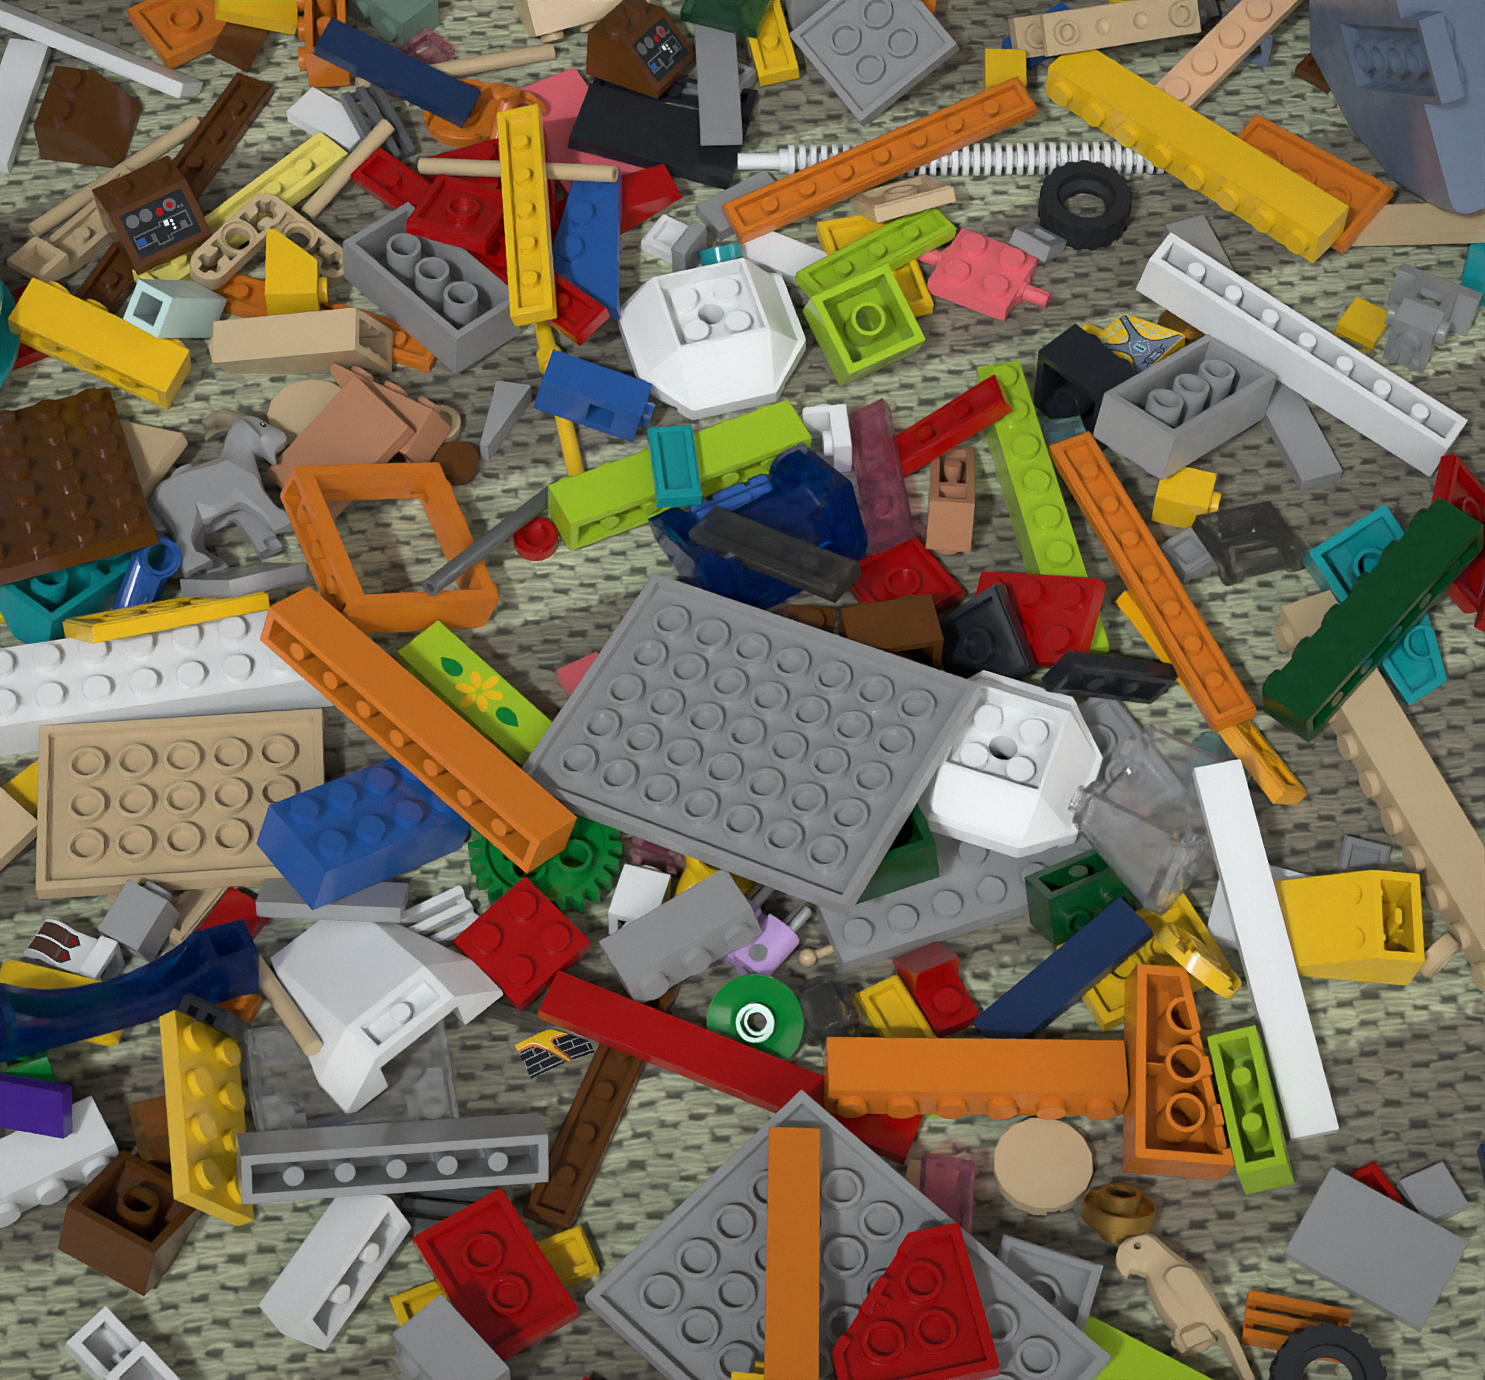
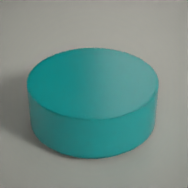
[699,242,743,266]

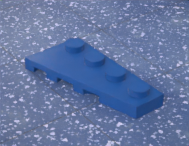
[552,167,622,319]

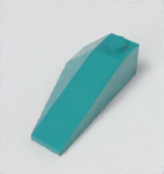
[1301,504,1447,706]
[0,534,173,644]

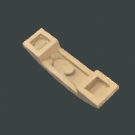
[7,165,132,283]

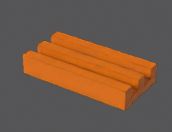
[1240,1290,1351,1364]

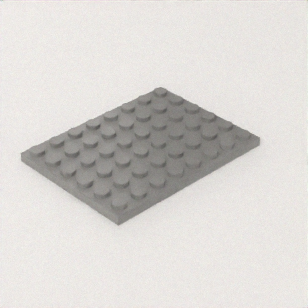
[521,573,982,917]
[585,1090,1111,1380]

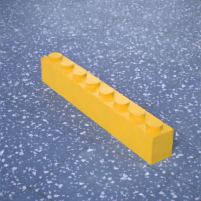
[1045,49,1349,264]

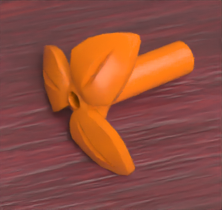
[480,82,547,140]

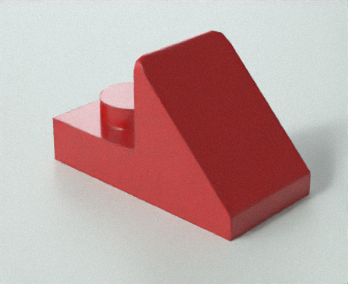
[892,941,980,1038]

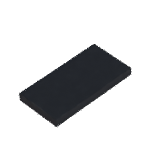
[568,83,749,190]

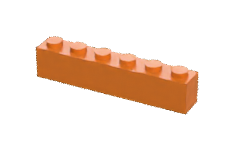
[823,1037,1129,1121]

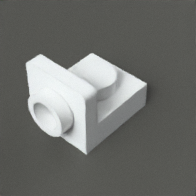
[802,404,852,472]

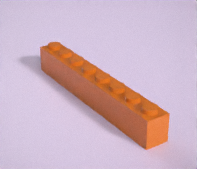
[260,586,577,874]

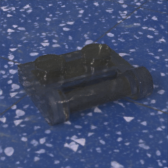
[1191,501,1306,586]

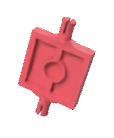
[916,228,1052,322]

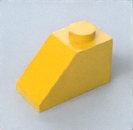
[265,229,329,316]

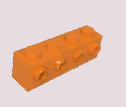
[297,0,351,88]

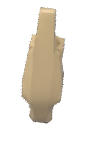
[1115,1233,1255,1380]

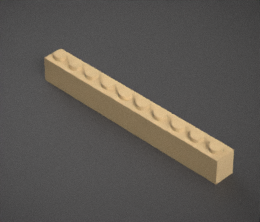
[1274,590,1485,992]

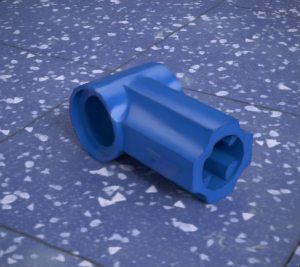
[112,530,182,610]

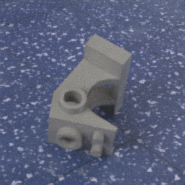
[1383,263,1483,374]

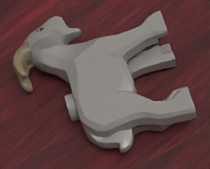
[147,409,294,578]

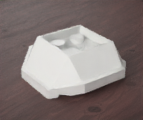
[617,258,806,420]
[917,670,1103,858]

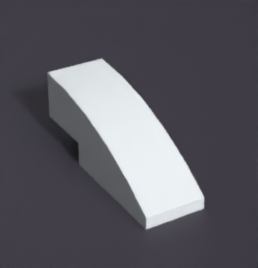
[64,1306,180,1380]

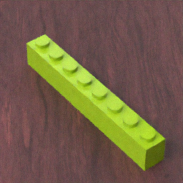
[975,360,1110,656]

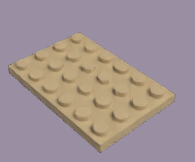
[36,708,325,899]

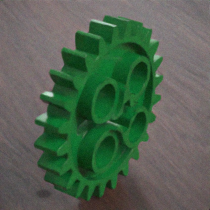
[468,813,623,916]

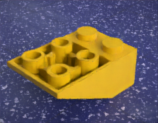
[1273,870,1425,986]

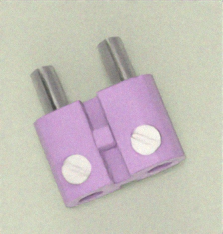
[720,883,812,976]

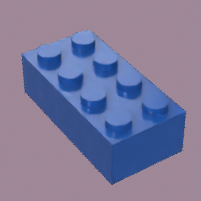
[256,757,471,911]

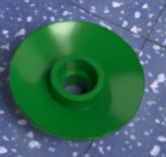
[707,974,805,1061]

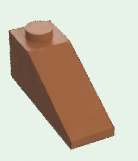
[926,446,975,555]

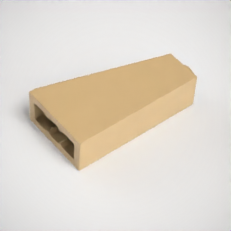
[209,307,393,374]

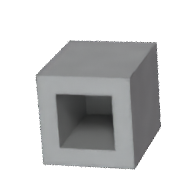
[97,880,181,964]

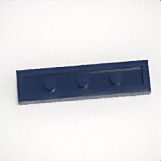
[313,17,481,129]
[972,897,1154,1039]

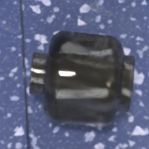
[797,976,862,1052]

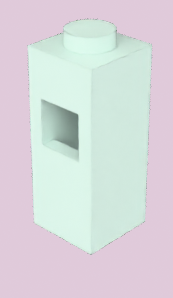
[123,279,227,338]

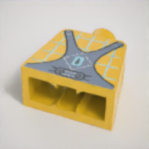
[1081,314,1185,373]

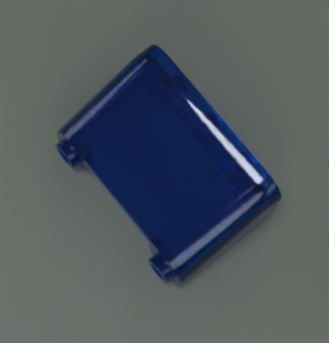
[648,443,868,611]

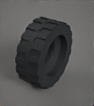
[1038,160,1132,251]
[1268,1323,1388,1380]

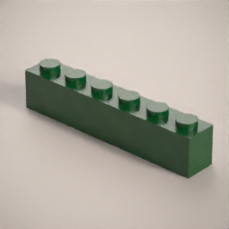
[1262,497,1484,743]

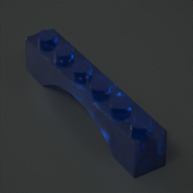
[0,919,260,1063]

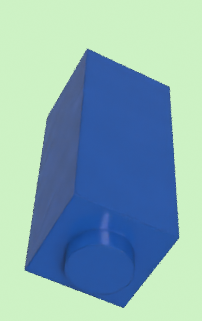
[533,349,655,442]

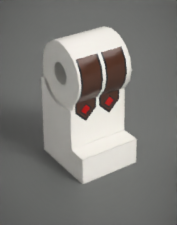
[24,919,125,983]

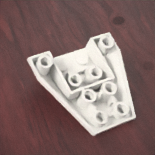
[270,920,503,1117]

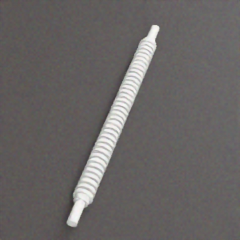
[738,141,1164,177]

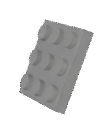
[789,0,960,127]

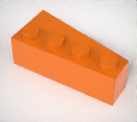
[1122,963,1235,1180]

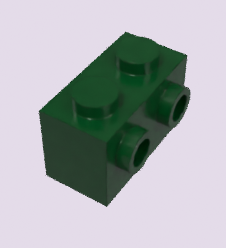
[1024,843,1137,947]

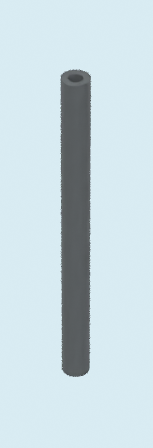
[423,478,560,596]

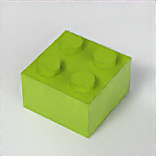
[803,263,926,387]

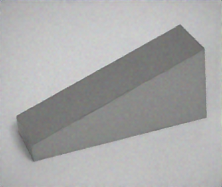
[480,380,532,461]

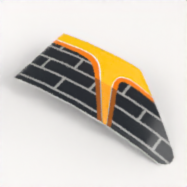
[515,1029,595,1079]

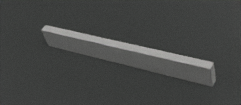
[1164,215,1343,491]

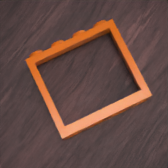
[280,462,500,634]

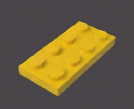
[159,1010,254,1226]

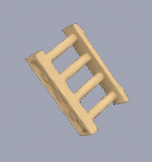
[1008,0,1201,58]

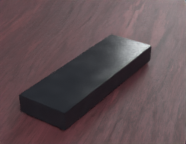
[1041,651,1178,704]

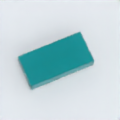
[647,425,702,508]

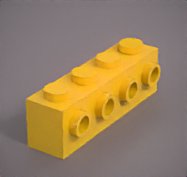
[8,277,191,410]

